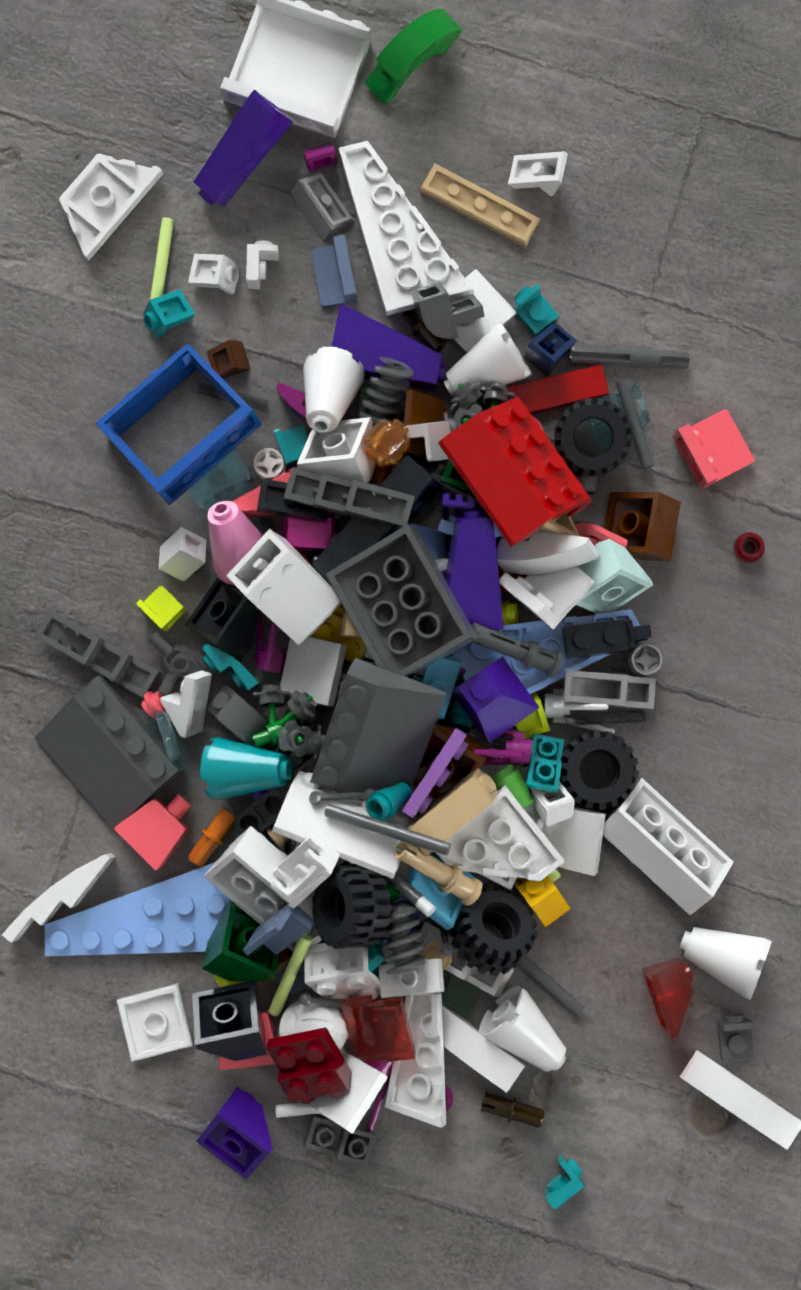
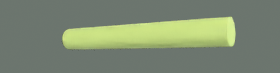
[150,217,174,300]
[268,933,313,1016]

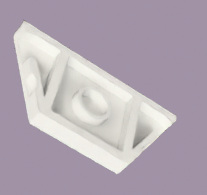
[59,154,163,260]

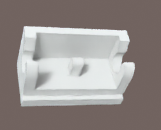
[271,833,340,909]

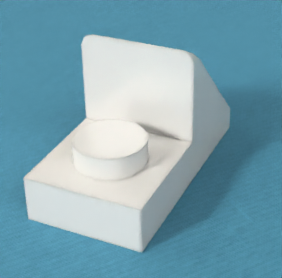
[508,151,568,196]
[160,670,212,738]

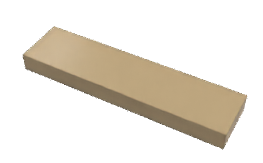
[420,163,540,247]

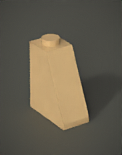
[407,768,497,856]

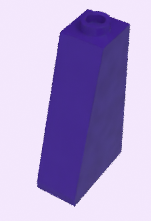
[194,89,293,206]
[331,305,447,391]
[445,508,504,630]

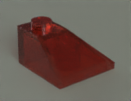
[642,958,694,1039]

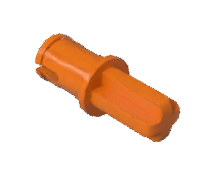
[188,807,236,867]

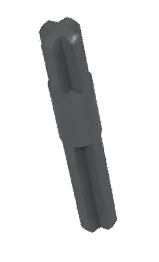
[569,345,690,369]

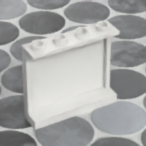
[220,0,371,139]

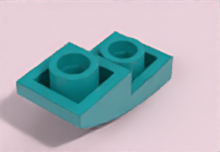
[202,644,261,692]
[526,733,564,793]

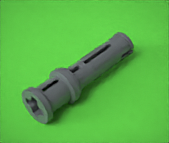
[471,622,563,678]

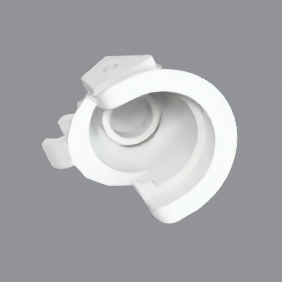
[279,997,360,1055]

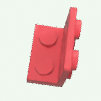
[672,409,755,490]

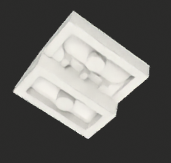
[450,269,517,352]

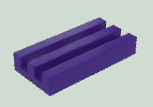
[442,493,475,517]

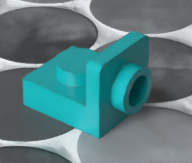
[513,283,559,337]
[143,289,195,339]
[544,1154,585,1210]

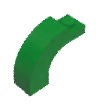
[364,9,463,104]

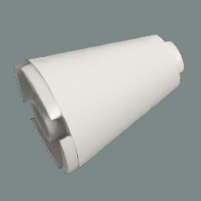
[444,322,532,397]
[303,347,365,433]
[679,927,772,1000]
[479,986,566,1072]

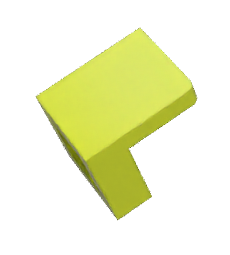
[136,586,188,632]

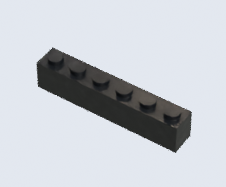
[310,455,443,627]

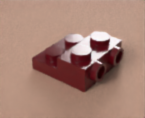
[266,1027,352,1104]

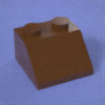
[401,390,449,467]
[604,492,681,562]

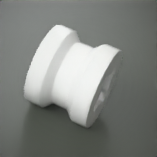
[254,448,286,480]

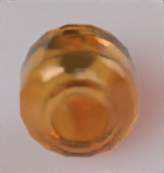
[364,419,411,467]

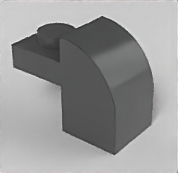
[411,282,485,339]
[206,684,269,749]

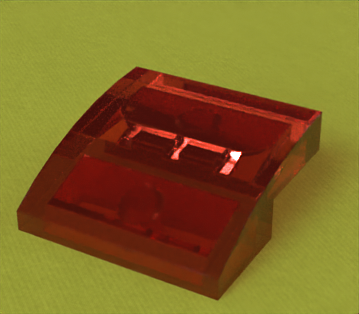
[340,995,416,1061]

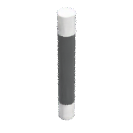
[381,872,436,917]

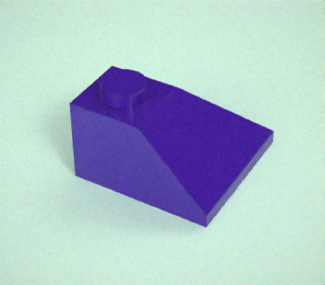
[452,656,539,744]
[196,1087,272,1179]

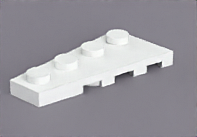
[385,992,446,1128]

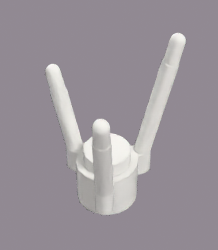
[545,689,615,734]

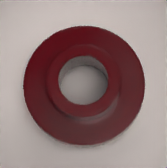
[733,532,765,563]

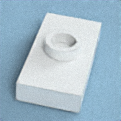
[379,959,444,998]

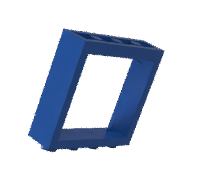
[96,343,262,506]

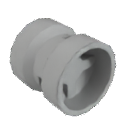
[627,644,662,677]

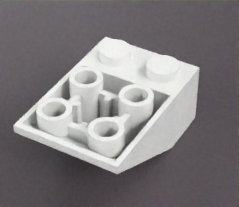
[226,529,342,646]

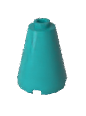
[200,737,293,800]

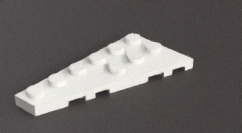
[339,141,475,316]

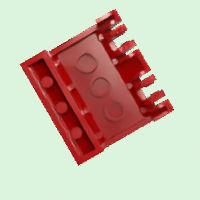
[438,397,591,547]

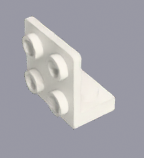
[499,567,594,629]
[304,943,381,1002]

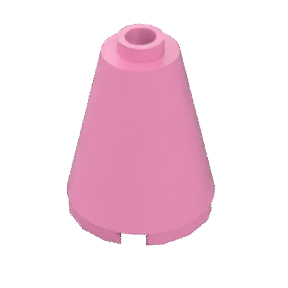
[207,501,263,585]

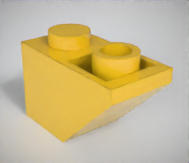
[514,876,571,927]

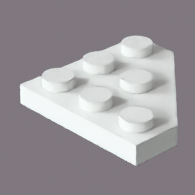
[436,785,565,881]

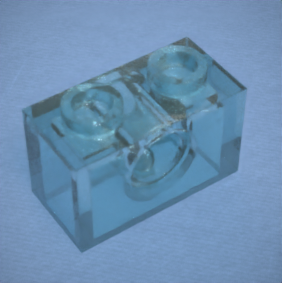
[189,448,254,510]

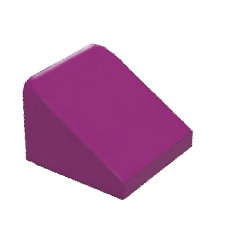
[303,143,337,172]

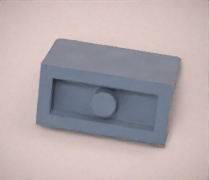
[311,235,357,308]
[243,903,315,955]

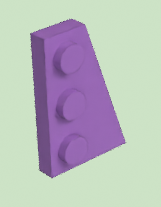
[402,728,469,818]

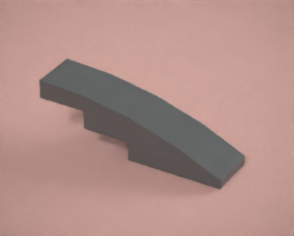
[284,467,415,527]
[35,610,162,698]

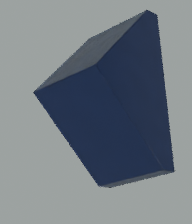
[524,322,577,377]

